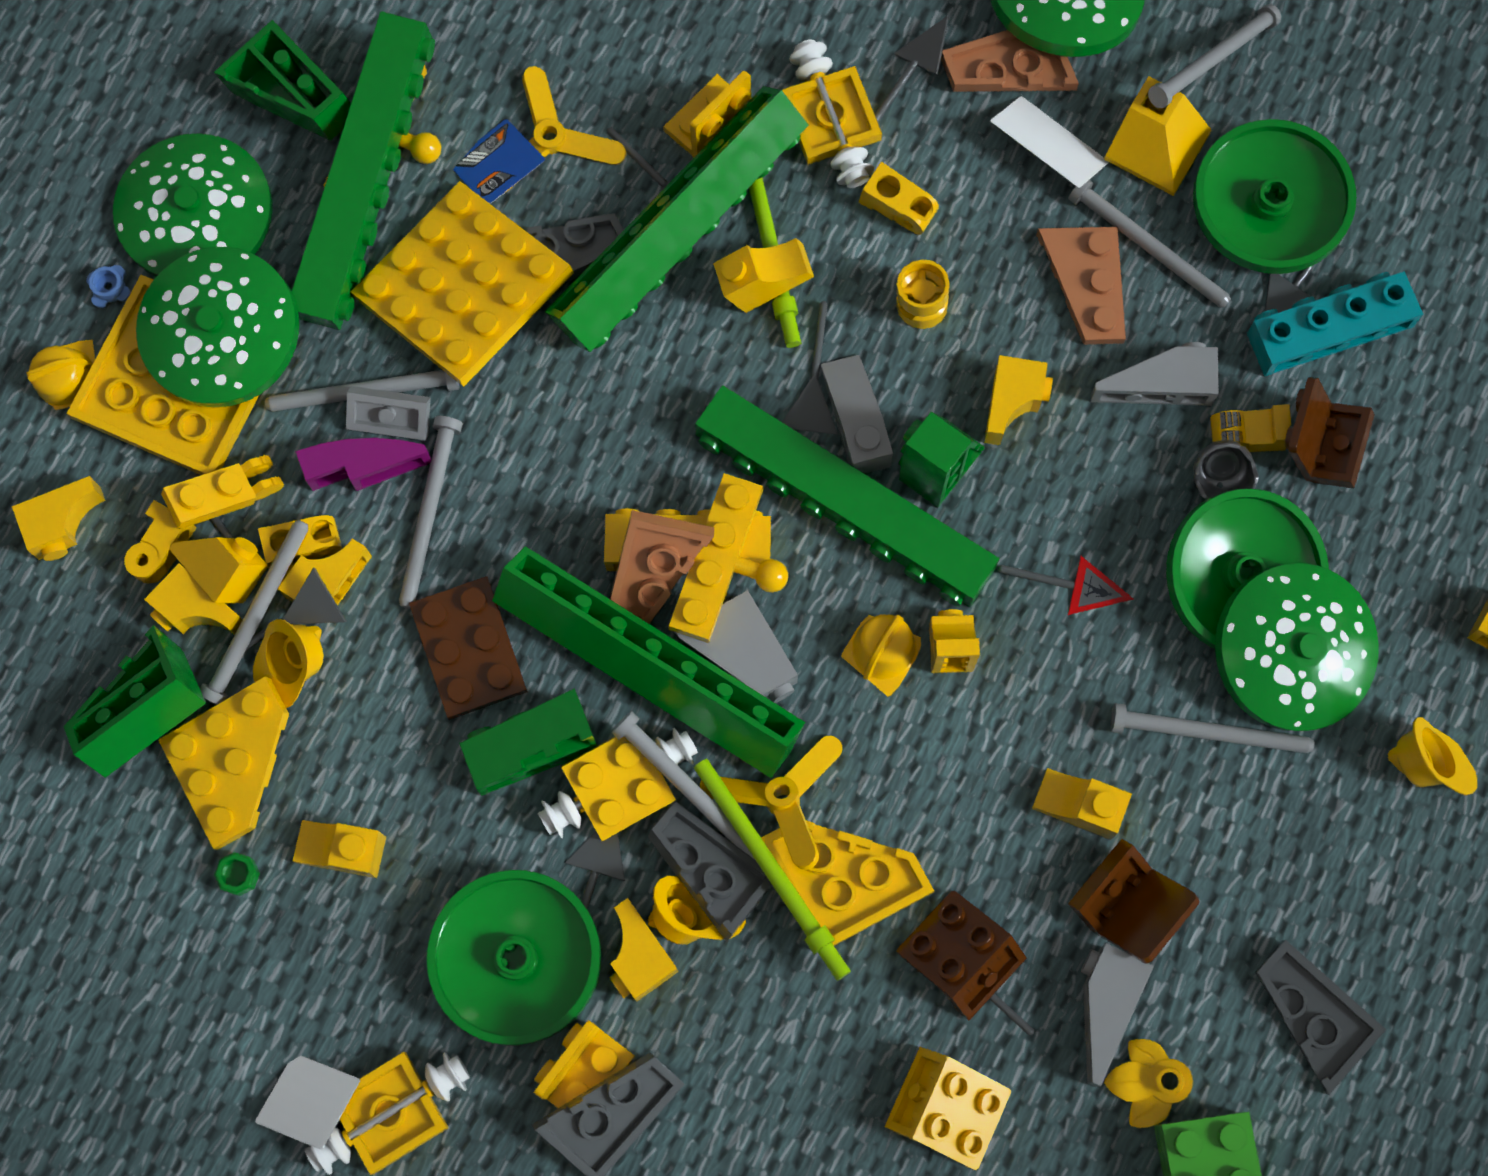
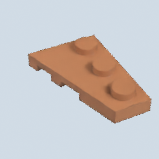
[941,30,1079,92]
[1037,227,1126,345]
[609,510,714,624]

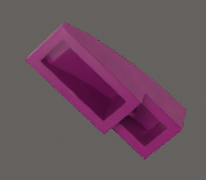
[295,438,431,491]

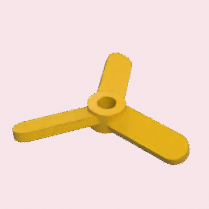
[506,66,626,192]
[700,736,843,870]

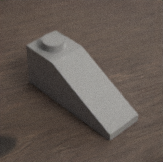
[1090,342,1219,406]
[820,355,893,474]
[1081,943,1154,1087]

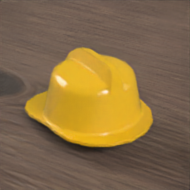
[26,340,95,410]
[841,614,921,697]
[253,619,324,708]
[1388,717,1477,795]
[648,876,746,945]

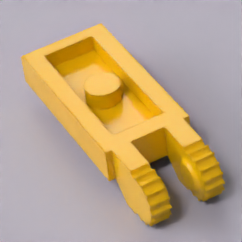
[161,455,284,529]

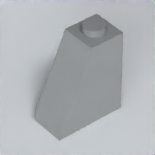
[675,590,798,703]

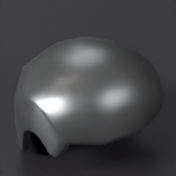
[1193,440,1259,500]

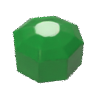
[214,852,260,896]

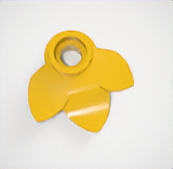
[1104,1039,1193,1128]

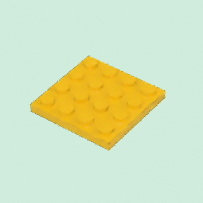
[351,181,574,387]
[66,275,259,475]

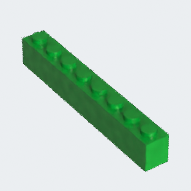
[292,11,435,330]
[545,86,809,352]
[695,385,1000,607]
[492,546,806,778]

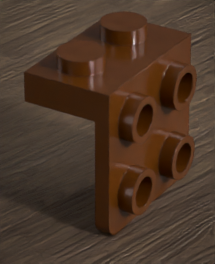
[1285,377,1375,489]
[1068,839,1199,963]

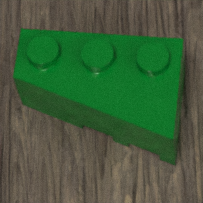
[214,20,351,141]
[898,412,985,508]
[64,625,206,778]
[459,688,597,796]

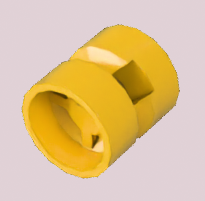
[896,259,950,329]

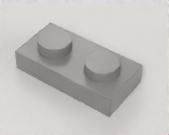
[346,386,431,440]

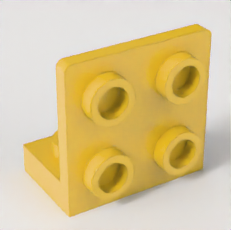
[664,70,751,157]
[534,1020,635,1108]
[884,1047,1011,1170]

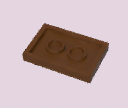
[409,576,528,720]

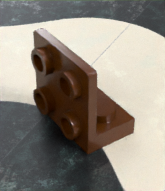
[897,891,1027,1020]

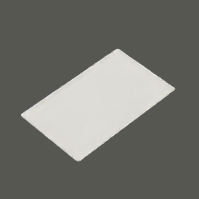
[990,96,1109,188]

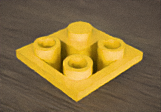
[1104,76,1212,196]

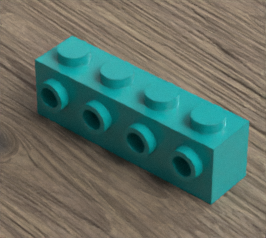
[1247,271,1423,377]

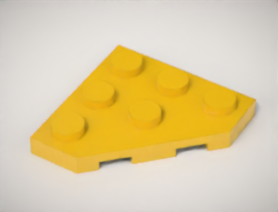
[158,676,289,850]
[761,820,934,946]

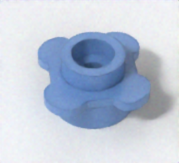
[86,265,131,308]

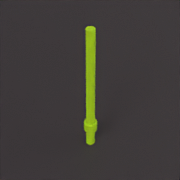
[749,177,801,348]
[694,759,851,981]

